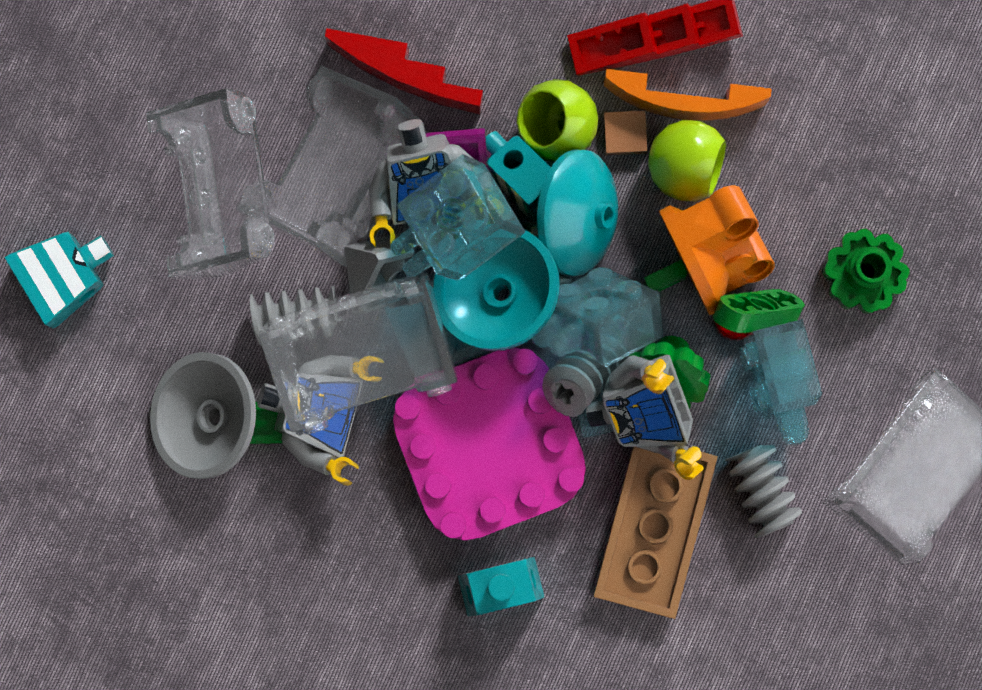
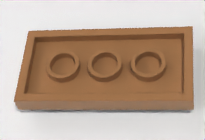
[593,446,718,619]

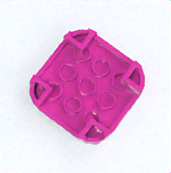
[393,348,586,541]

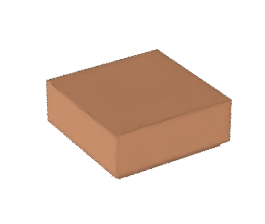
[604,111,647,156]

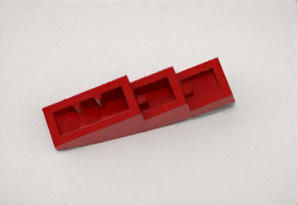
[567,0,743,76]
[325,28,483,115]

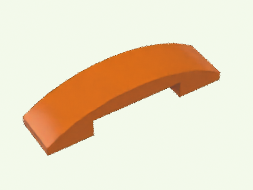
[603,69,772,121]

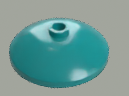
[537,149,618,276]
[433,224,560,351]

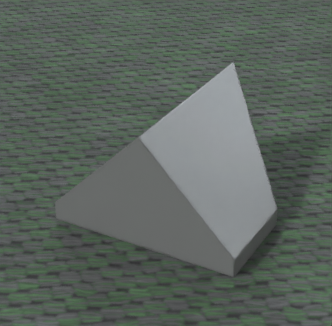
[344,230,415,310]

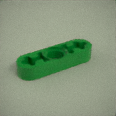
[713,289,805,333]

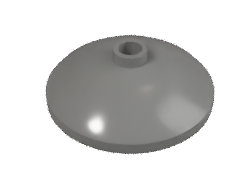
[150,352,256,479]

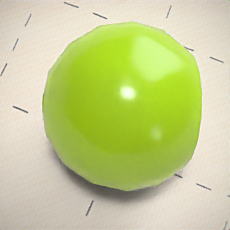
[516,79,598,162]
[648,120,726,202]

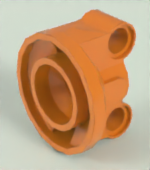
[659,185,775,316]

